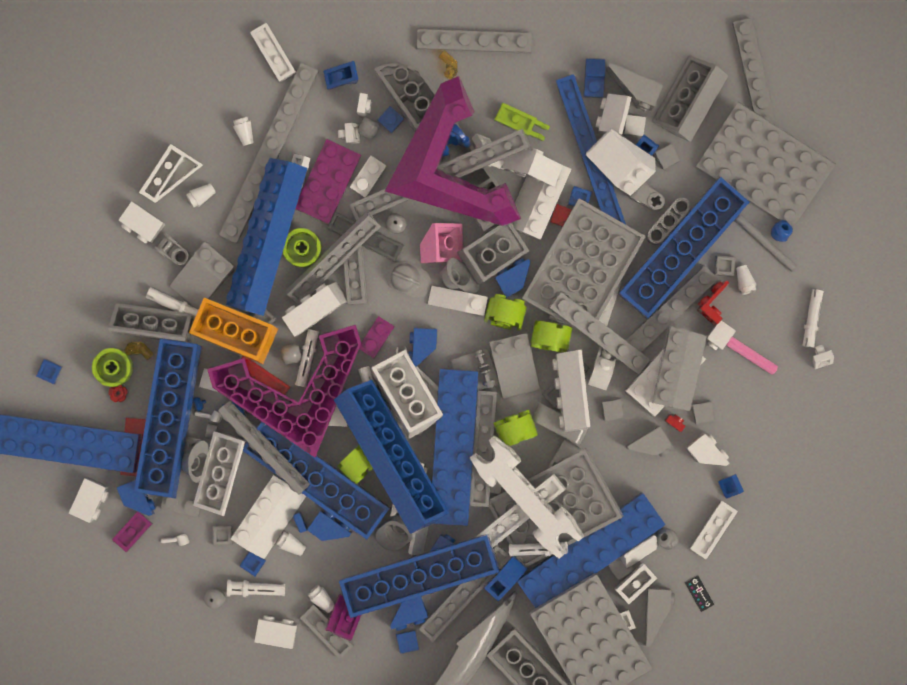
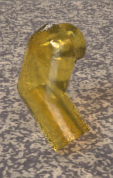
[439,50,458,79]
[125,342,154,361]

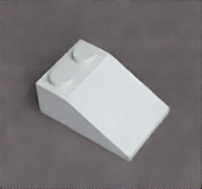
[586,128,656,196]

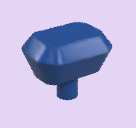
[192,397,206,412]

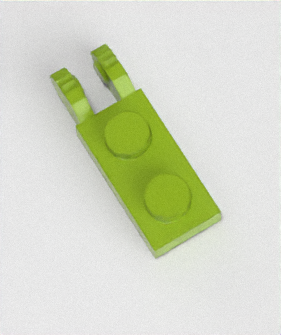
[494,103,550,141]

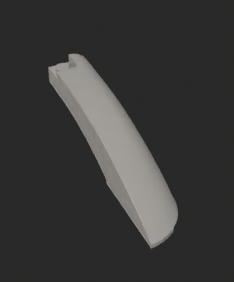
[375,63,499,232]
[432,591,517,685]

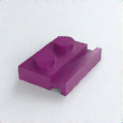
[325,594,361,641]

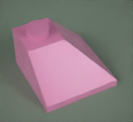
[420,223,464,263]

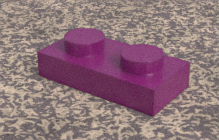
[359,316,395,358]
[112,511,153,552]

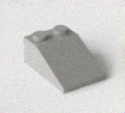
[606,63,663,112]
[457,223,529,284]
[170,242,236,309]
[489,333,540,398]

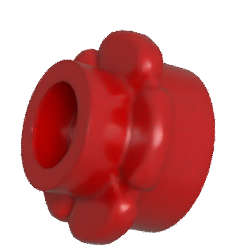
[108,385,128,402]

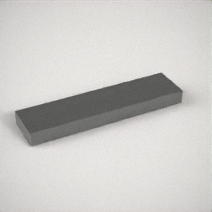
[327,211,404,262]

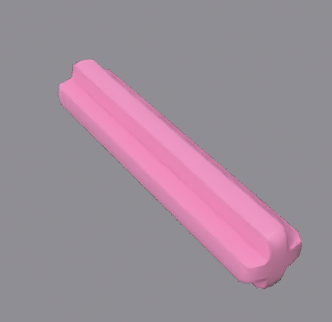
[726,337,778,375]

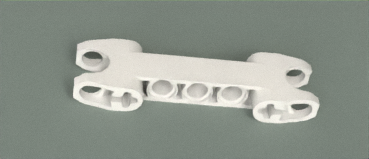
[470,436,584,559]

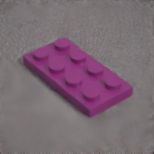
[296,139,361,224]

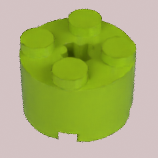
[283,228,322,268]
[484,294,527,331]
[530,320,573,353]
[92,348,133,387]
[493,409,538,446]
[337,445,373,485]

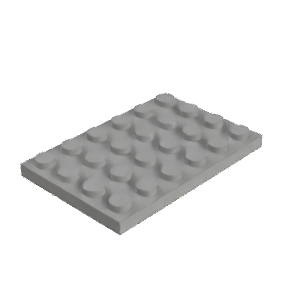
[696,101,836,228]
[522,198,646,333]
[489,448,623,567]
[529,573,652,685]

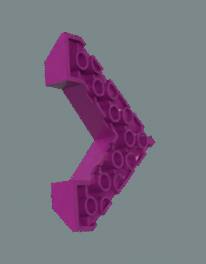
[385,76,521,226]
[207,324,361,457]

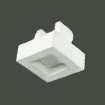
[338,123,360,144]
[813,345,834,369]

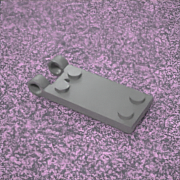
[161,420,218,517]

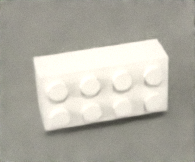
[625,346,706,417]

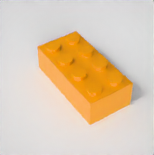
[189,298,278,364]

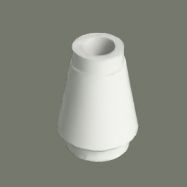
[233,116,254,146]
[186,183,216,208]
[736,265,757,295]
[276,531,306,556]
[307,585,334,613]

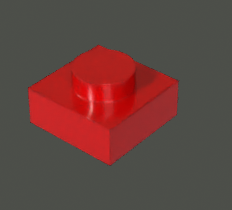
[550,204,572,227]
[664,414,686,432]

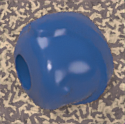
[771,220,793,242]

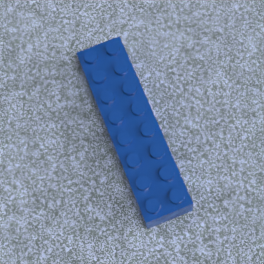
[226,158,307,316]
[618,177,750,319]
[134,339,202,499]
[432,368,478,526]
[334,380,449,534]
[0,414,142,473]
[243,422,390,540]
[517,492,665,608]
[339,534,500,618]

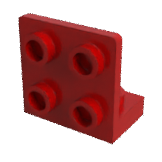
[697,280,729,326]

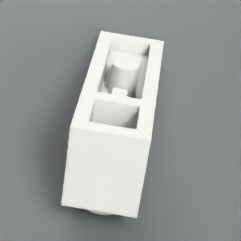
[428,286,488,316]

